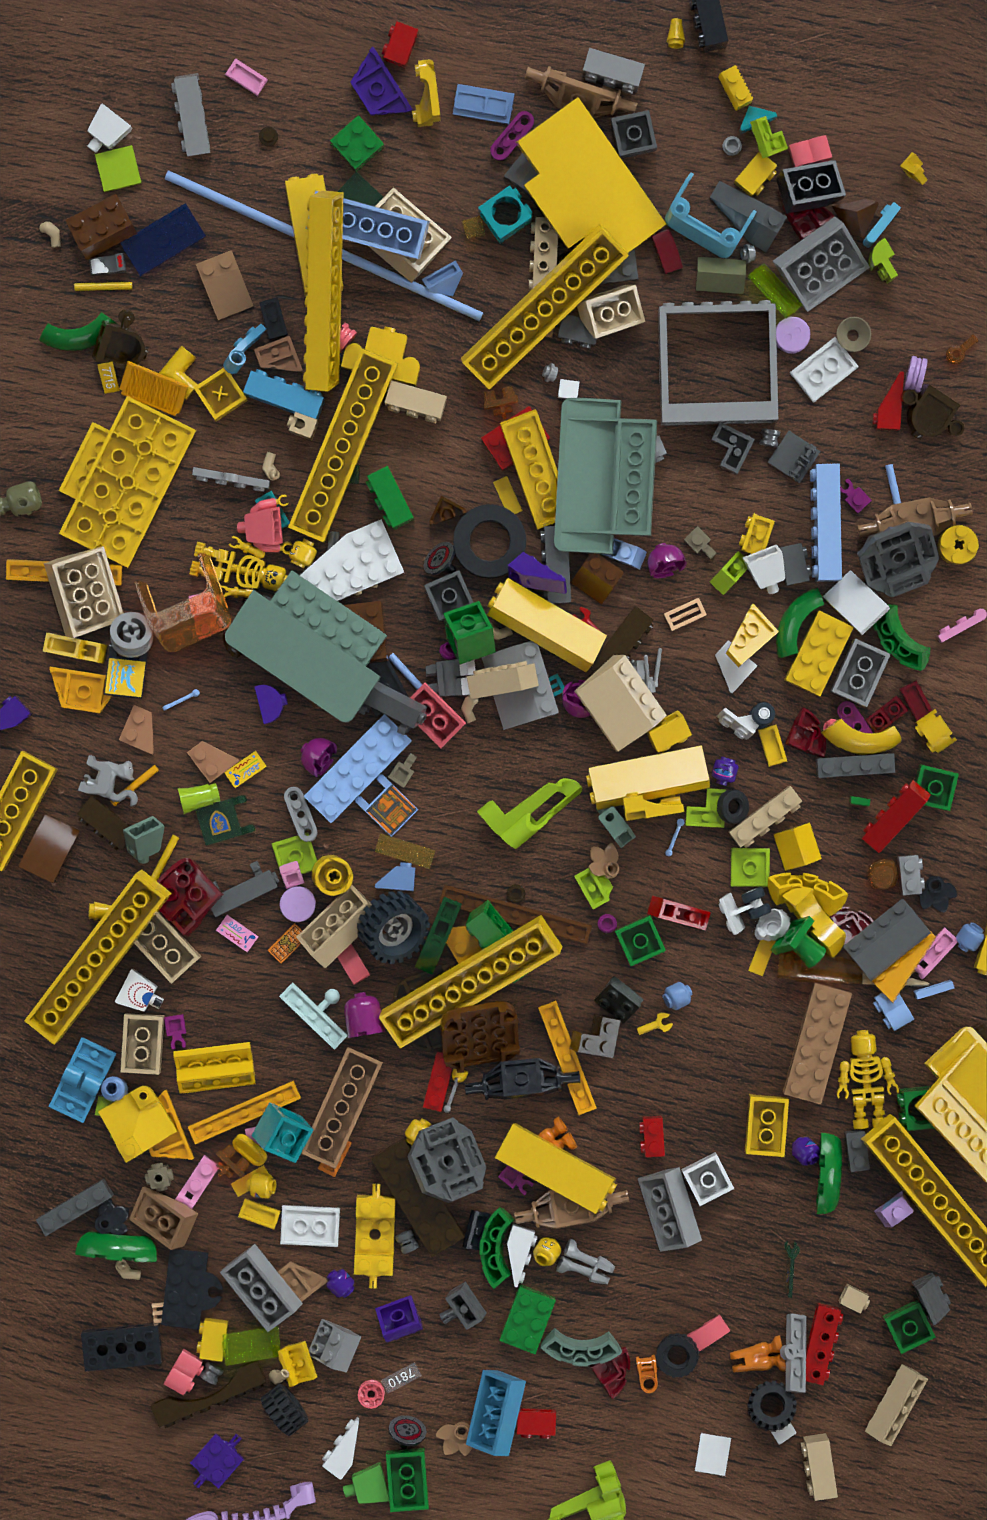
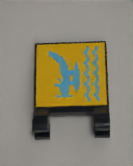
[104,643,149,699]

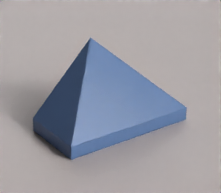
[422,261,463,296]

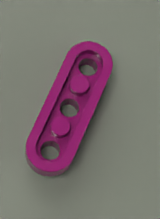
[490,111,534,161]
[837,701,873,734]

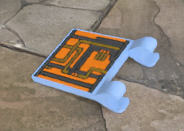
[355,774,418,837]

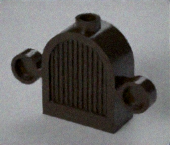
[92,309,148,376]
[901,384,965,440]

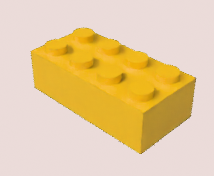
[784,611,854,697]

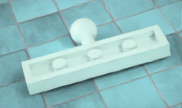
[279,982,348,1050]

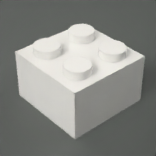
[681,1152,734,1206]

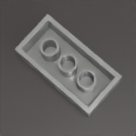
[220,1244,303,1332]

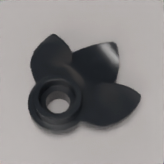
[920,876,958,913]
[95,1198,129,1235]

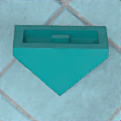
[739,106,777,134]

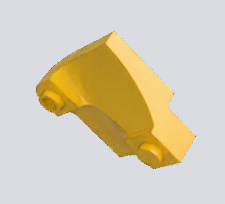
[412,59,441,127]
[623,792,684,821]
[98,1086,178,1163]

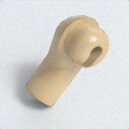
[262,452,280,480]
[491,623,513,640]
[461,695,478,724]
[269,1369,289,1385]

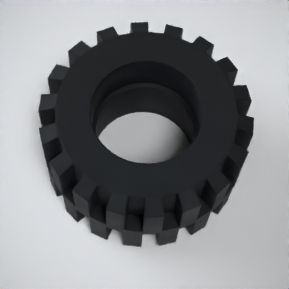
[747,1381,797,1432]
[261,1384,308,1436]

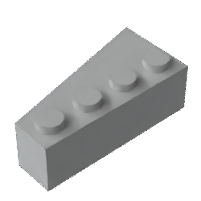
[171,73,210,156]

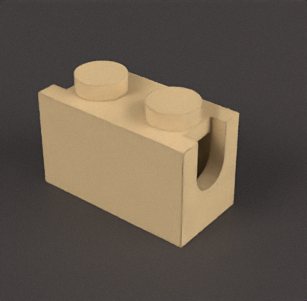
[287,412,318,441]

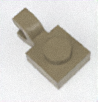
[684,526,716,559]
[388,753,417,788]

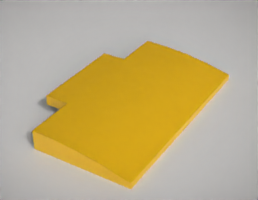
[515,97,666,253]
[59,396,196,568]

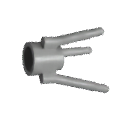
[630,648,662,693]

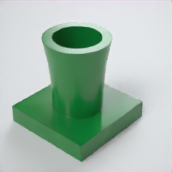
[770,916,826,968]

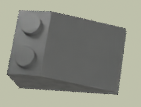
[912,1273,951,1325]

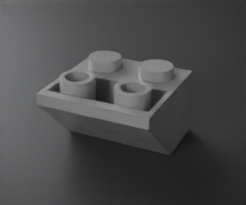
[309,1319,361,1372]

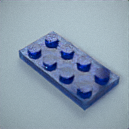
[120,203,206,276]

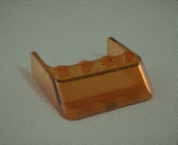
[134,553,232,652]

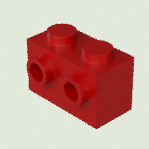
[639,1116,665,1157]

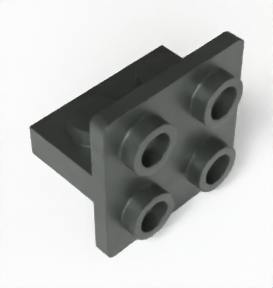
[594,976,644,1024]

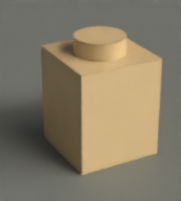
[838,1284,870,1314]

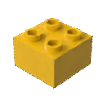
[194,368,248,422]

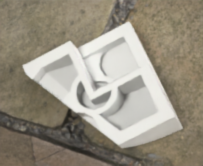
[715,640,757,693]

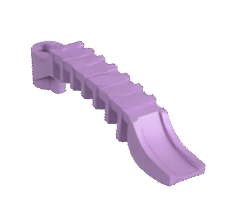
[186,1482,316,1520]

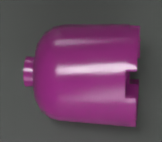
[344,992,385,1038]

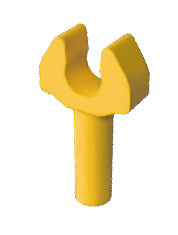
[637,1012,673,1035]

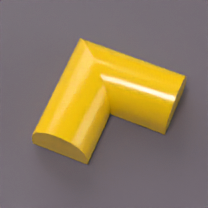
[159,346,198,400]

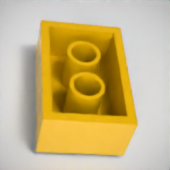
[744,1094,789,1157]

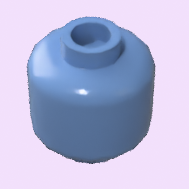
[956,922,985,952]
[663,982,692,1010]
[101,1076,128,1102]

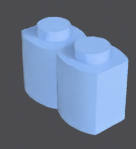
[873,993,914,1031]

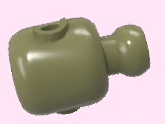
[0,481,42,517]

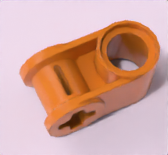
[636,1355,658,1393]

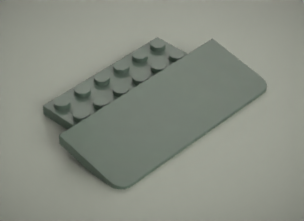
[554,398,657,554]
[225,571,387,722]

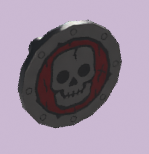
[424,542,456,575]
[388,1416,427,1449]

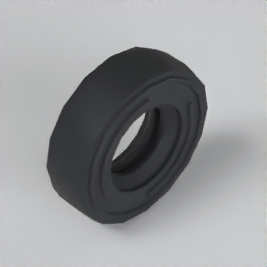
[717,790,749,824]

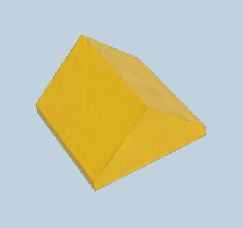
[773,822,822,871]

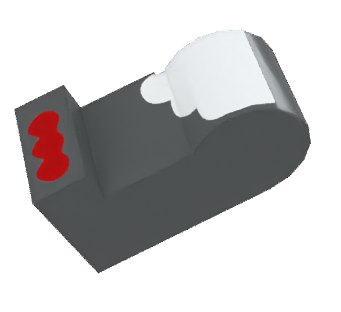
[89,253,127,276]

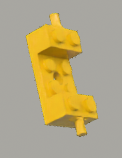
[354,1184,395,1288]

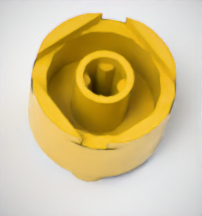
[938,525,979,565]
[915,709,957,753]
[312,855,353,896]

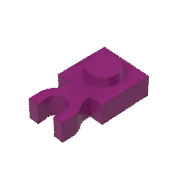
[840,479,872,514]
[164,1014,187,1049]
[498,1165,534,1195]

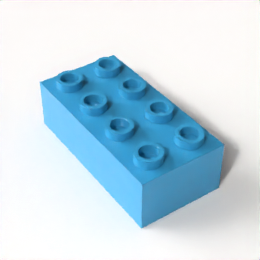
[243,369,325,421]
[466,1370,526,1456]

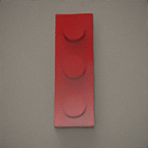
[423,1051,452,1112]

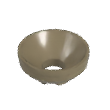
[836,317,871,352]

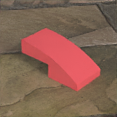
[337,943,370,985]
[687,1315,730,1351]

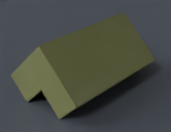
[696,257,746,294]

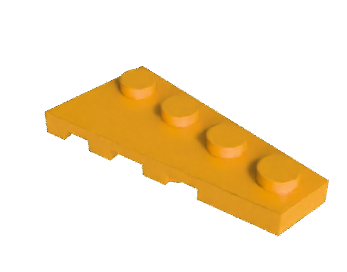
[872,931,936,1003]

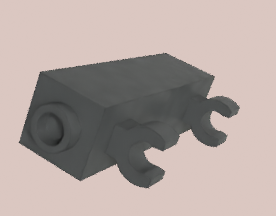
[358,682,427,736]
[211,861,280,917]

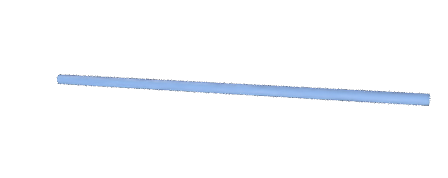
[165,170,483,321]

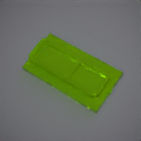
[748,263,803,319]
[222,1326,280,1366]

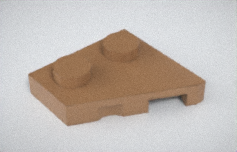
[277,1261,328,1302]

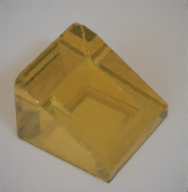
[462,216,485,239]

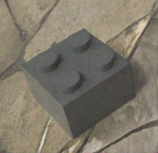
[611,110,657,159]
[423,571,473,623]

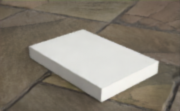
[790,337,859,403]
[823,570,890,635]
[280,1205,340,1247]

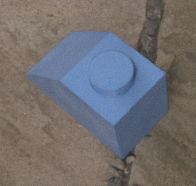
[375,862,415,891]

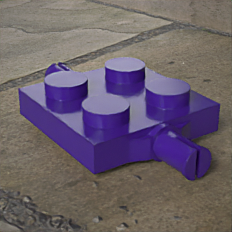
[190,1434,244,1489]

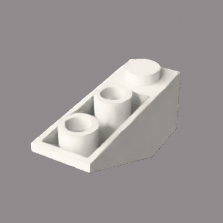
[507,1223,537,1287]
[322,1417,359,1480]

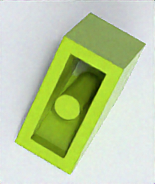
[710,551,748,595]

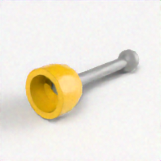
[443,1069,468,1113]

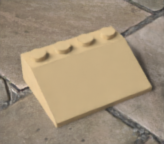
[369,188,452,283]
[44,546,124,638]
[574,655,667,751]

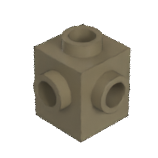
[145,1163,174,1192]

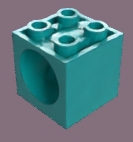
[478,186,533,244]
[251,1102,314,1163]

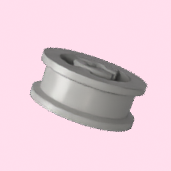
[110,612,153,657]

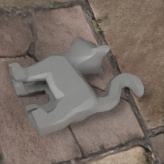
[78,755,138,807]

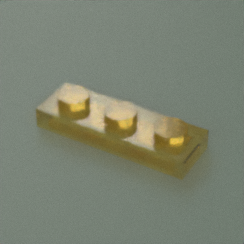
[375,833,435,869]

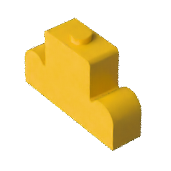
[341,327,420,386]

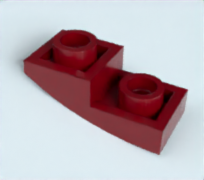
[651,229,683,274]
[865,695,908,733]

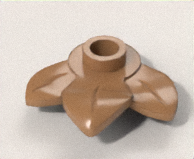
[588,843,619,879]
[436,1422,472,1456]

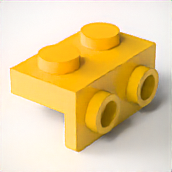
[739,513,775,554]
[278,1341,317,1387]

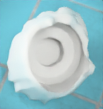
[755,909,791,941]

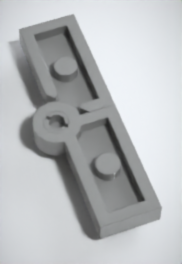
[192,467,270,492]
[780,1314,806,1393]

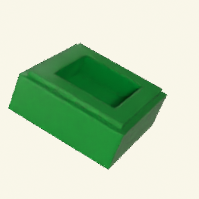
[849,796,871,807]

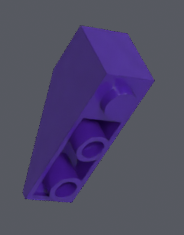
[508,552,567,594]
[0,696,32,730]

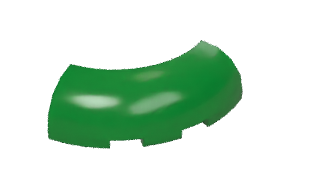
[39,312,119,351]
[776,587,824,659]
[873,604,931,671]
[816,1133,842,1214]
[480,1207,515,1289]
[75,1231,157,1262]

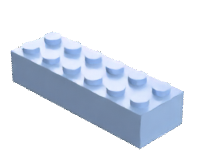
[306,191,430,259]
[810,464,842,582]
[304,714,412,823]

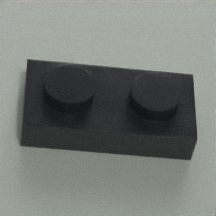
[259,297,288,340]
[462,1210,491,1251]

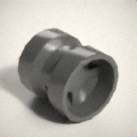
[395,1229,420,1255]

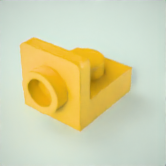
[900,152,928,185]

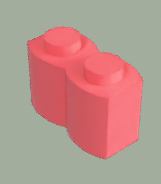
[788,135,832,167]
[164,1349,204,1396]

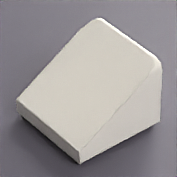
[558,379,579,399]
[770,1422,797,1445]

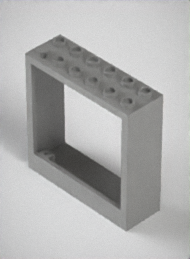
[658,300,778,426]

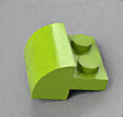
[868,238,898,283]

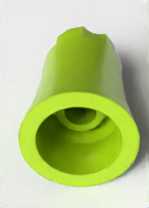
[178,783,220,814]

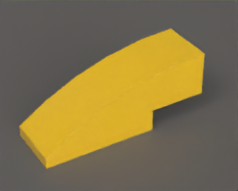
[43,633,107,664]

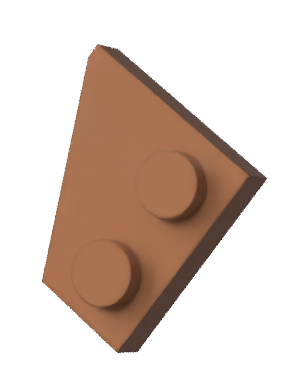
[254,336,303,372]
[119,705,154,755]
[187,741,240,783]

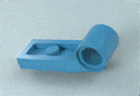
[223,324,266,374]

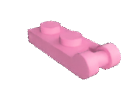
[936,609,987,643]
[915,927,957,979]
[175,1155,220,1209]

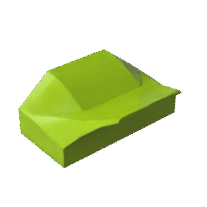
[574,868,613,909]

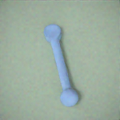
[162,689,200,710]
[665,818,684,856]

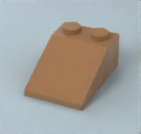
[196,250,254,320]
[129,1187,198,1250]

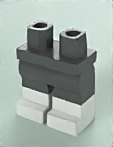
[425,659,475,697]

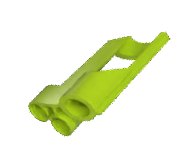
[477,778,582,849]
[547,1460,626,1520]

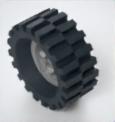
[357,891,430,964]

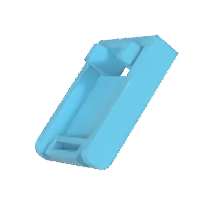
[863,202,901,248]

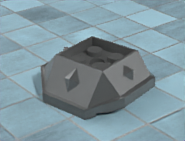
[857,521,939,597]
[408,1117,486,1203]

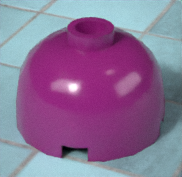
[647,543,687,579]
[562,680,591,718]
[301,738,337,777]

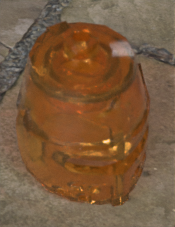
[867,859,898,891]

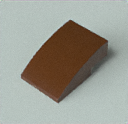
[18,814,80,883]

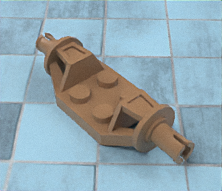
[524,66,638,119]
[857,497,973,537]
[514,1190,629,1229]

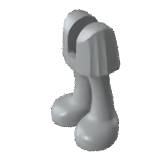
[556,1239,615,1284]

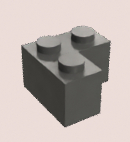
[711,422,755,475]

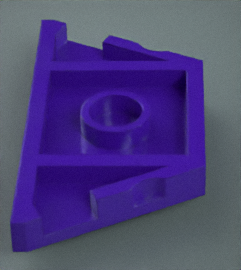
[350,47,413,116]

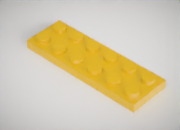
[500,409,558,529]

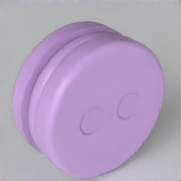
[776,317,810,354]
[904,356,928,394]
[280,886,316,922]

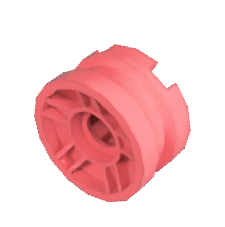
[340,323,357,353]
[358,1379,385,1409]

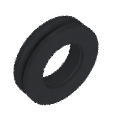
[453,504,526,578]

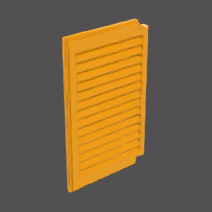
[119,361,189,416]

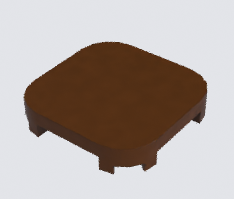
[440,1001,520,1073]

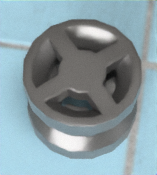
[759,429,781,447]
[200,1362,224,1385]

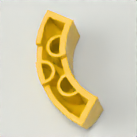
[821,719,902,755]
[768,873,848,916]
[782,888,846,958]

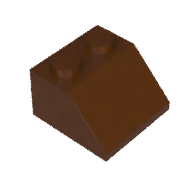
[570,553,624,605]

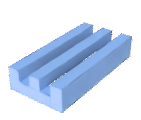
[913,980,954,999]

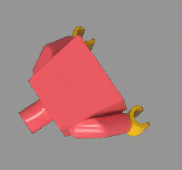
[237,495,292,554]

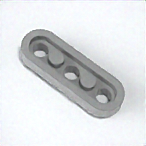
[284,787,318,842]

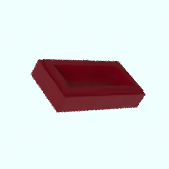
[899,680,932,722]

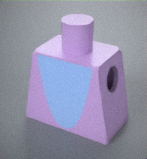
[874,1190,915,1227]

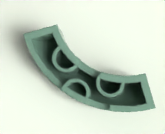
[541,1328,622,1366]

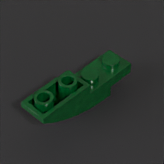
[415,897,462,974]

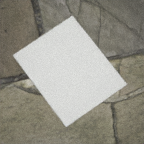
[695,1433,731,1476]

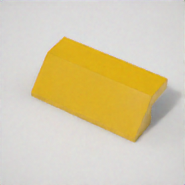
[174,1042,256,1094]

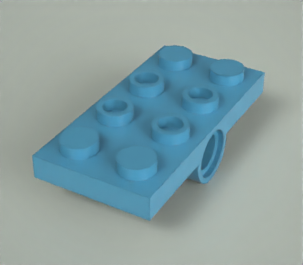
[49,1037,117,1123]

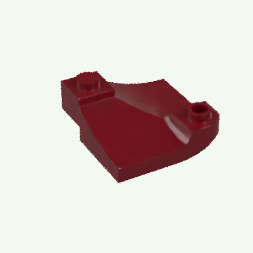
[157,858,224,937]

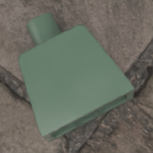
[596,806,636,848]
[123,816,164,864]

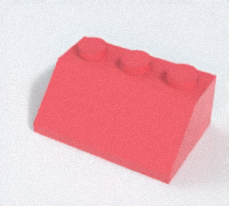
[410,683,466,748]

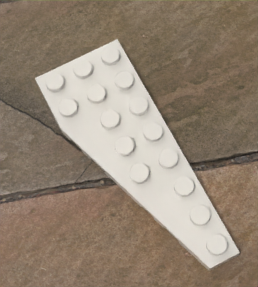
[300,519,404,601]

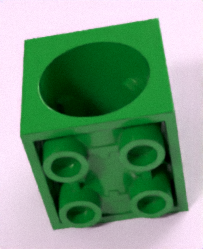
[443,601,496,665]
[897,1086,934,1131]

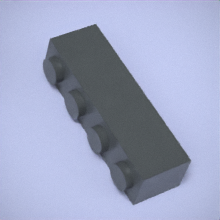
[540,526,571,604]
[815,753,895,778]
[36,1178,114,1236]

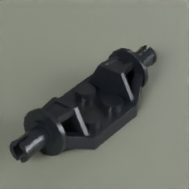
[465,1058,580,1100]

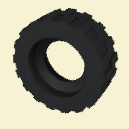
[656,1333,699,1378]

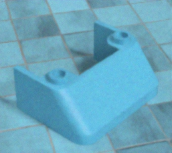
[665,173,757,258]

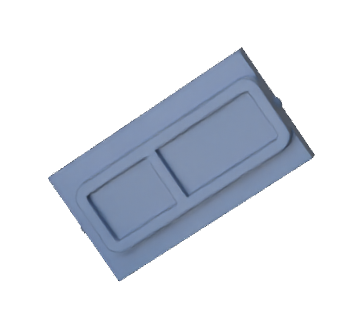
[453,84,514,124]

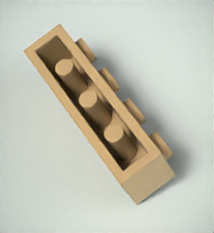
[529,217,558,291]
[728,786,802,848]
[865,1364,928,1446]

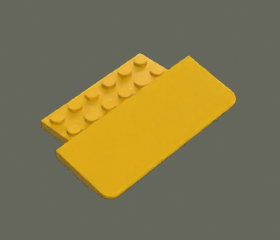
[915,1027,987,1183]

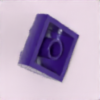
[255,685,288,724]
[375,1295,423,1343]

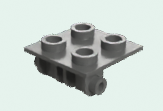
[768,431,821,483]

